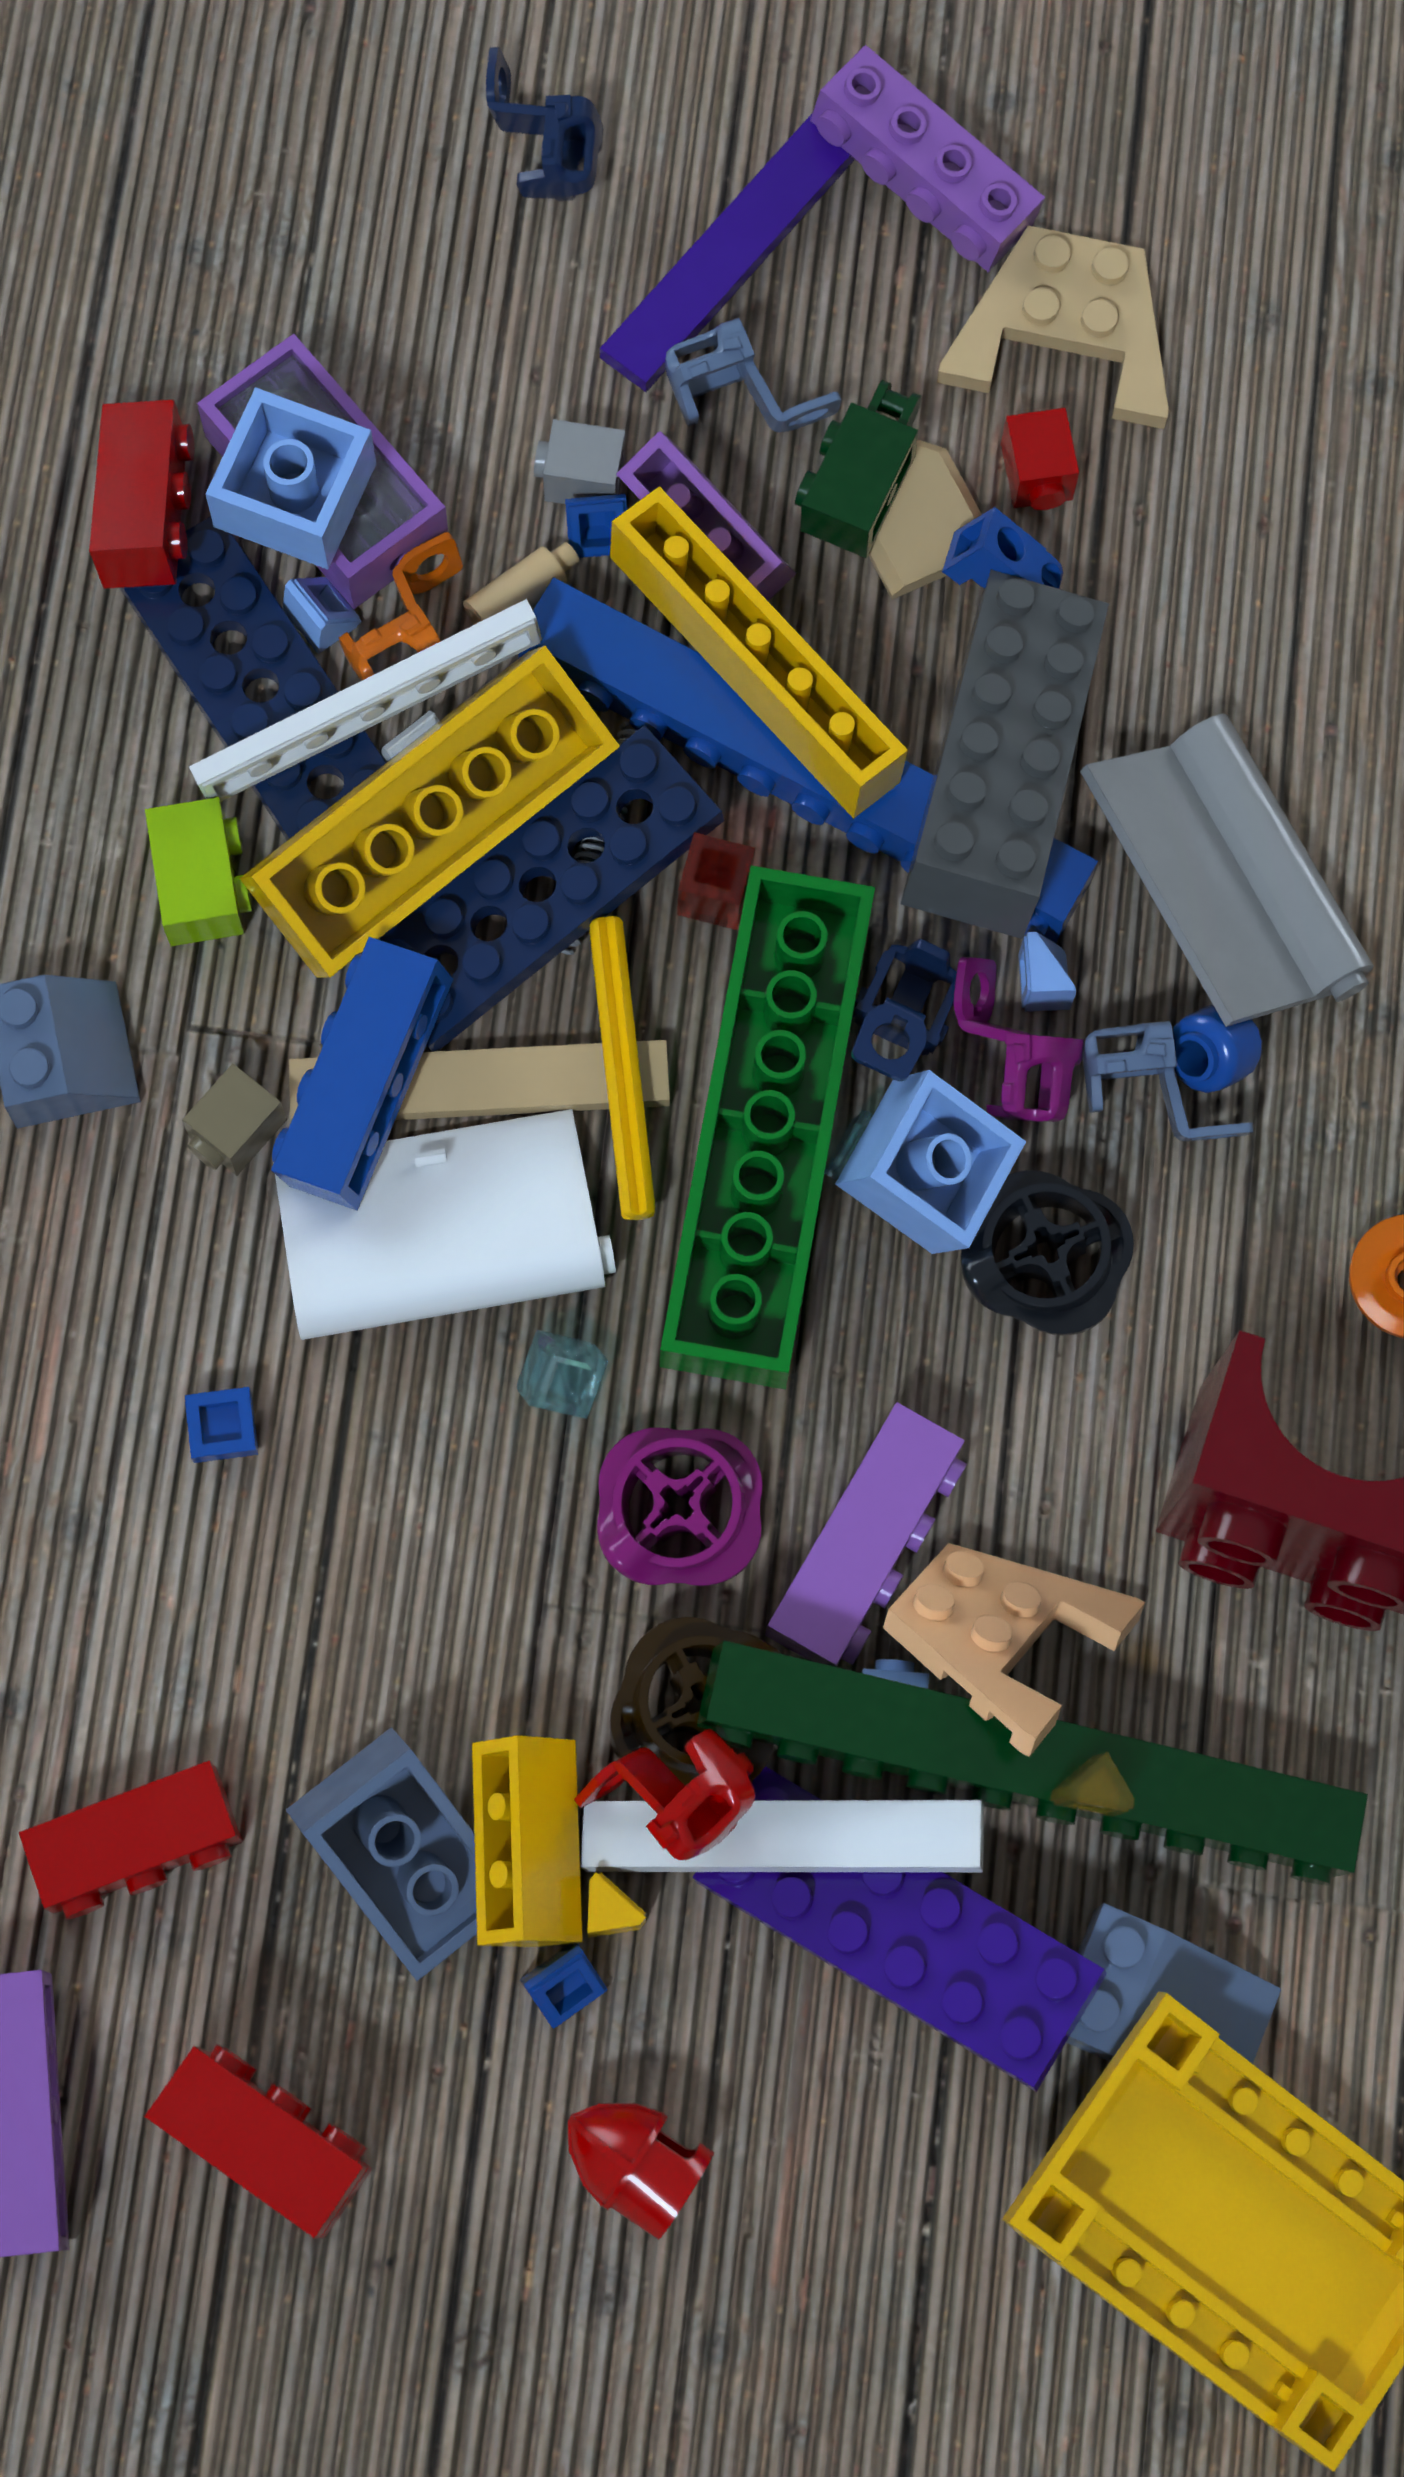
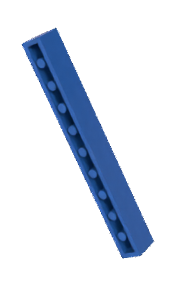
[518,577,1098,943]

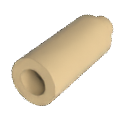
[463,542,579,625]

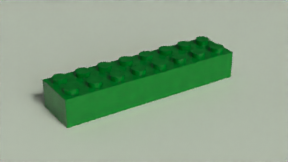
[660,865,875,1390]

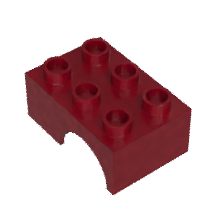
[1155,1330,1404,1631]

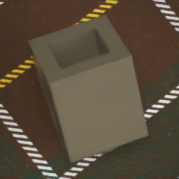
[182,1063,287,1176]

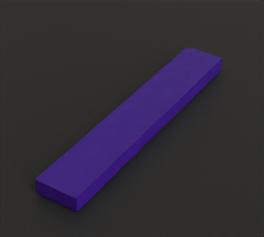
[600,113,855,392]

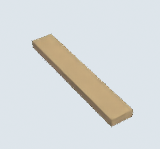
[289,1040,670,1121]

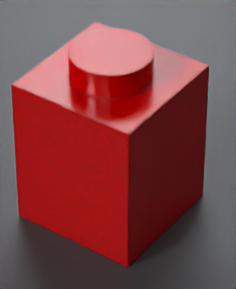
[1001,407,1079,510]

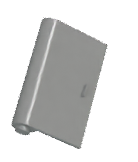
[1080,714,1374,1027]

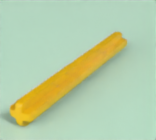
[589,916,656,1220]

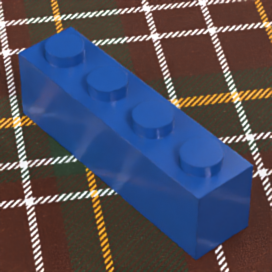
[271,937,454,1211]

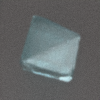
[516,1330,608,1419]

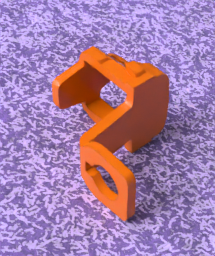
[338,532,463,681]

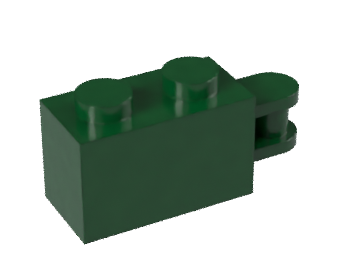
[795,380,922,559]

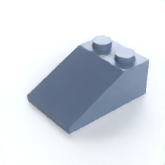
[286,1727,477,1981]
[1066,1903,1281,2064]

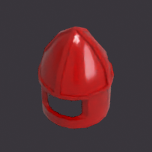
[568,2103,715,2240]

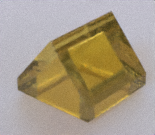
[1051,1752,1135,1816]

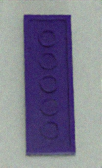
[692,1766,1107,2092]

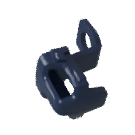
[486,47,604,201]
[851,939,957,1081]

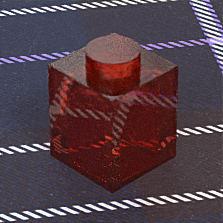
[677,832,755,930]

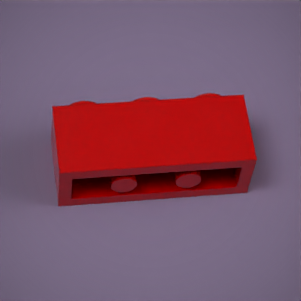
[89,399,195,589]
[18,1760,243,1919]

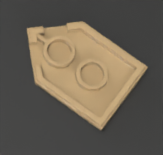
[868,439,982,600]

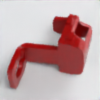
[574,1729,755,1860]

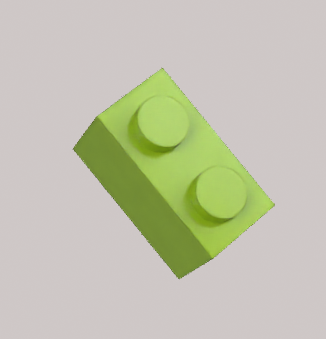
[145,797,252,947]

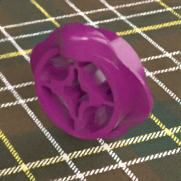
[597,1427,763,1586]

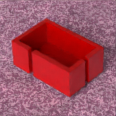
[144,2044,373,2239]

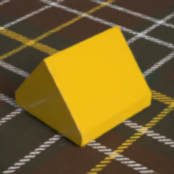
[587,1872,646,1938]

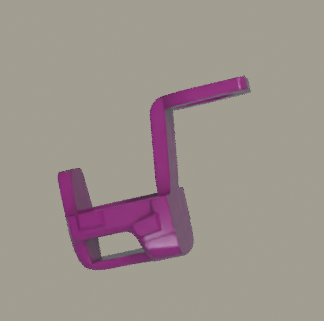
[954,957,1084,1122]

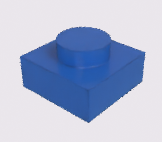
[184,1387,258,1463]

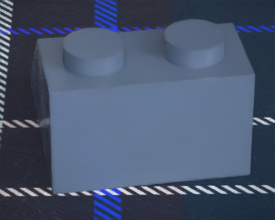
[0,974,141,1129]

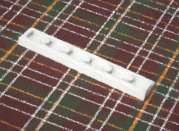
[189,599,542,802]
[581,1800,984,1872]

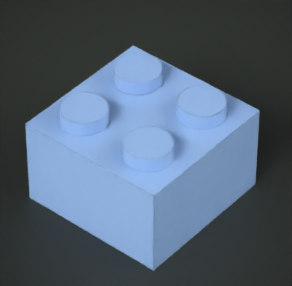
[205,387,376,570]
[835,1070,1026,1254]

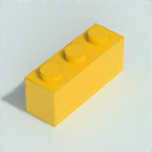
[472,1735,583,1947]

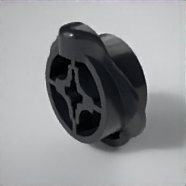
[961,1170,1134,1335]

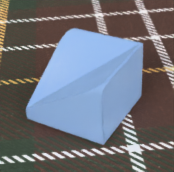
[1018,932,1077,1011]

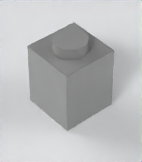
[534,419,625,504]

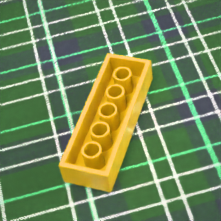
[239,645,620,978]

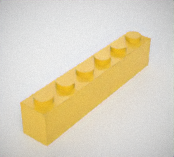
[610,486,908,819]

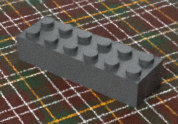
[900,570,1109,939]

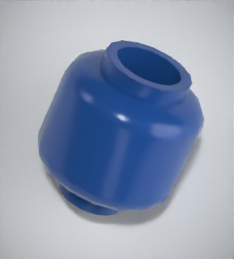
[1173,1005,1262,1093]

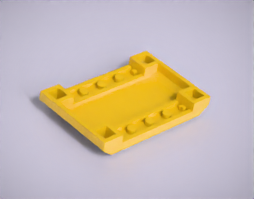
[1002,1991,1404,2472]

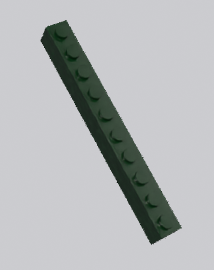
[697,1640,1368,1885]

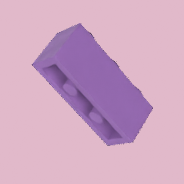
[616,431,796,601]

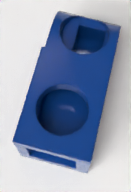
[942,507,1063,589]

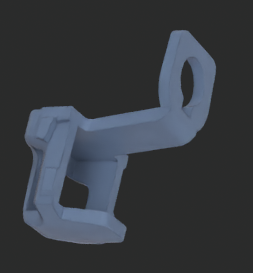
[665,318,842,432]
[1083,1021,1254,1141]

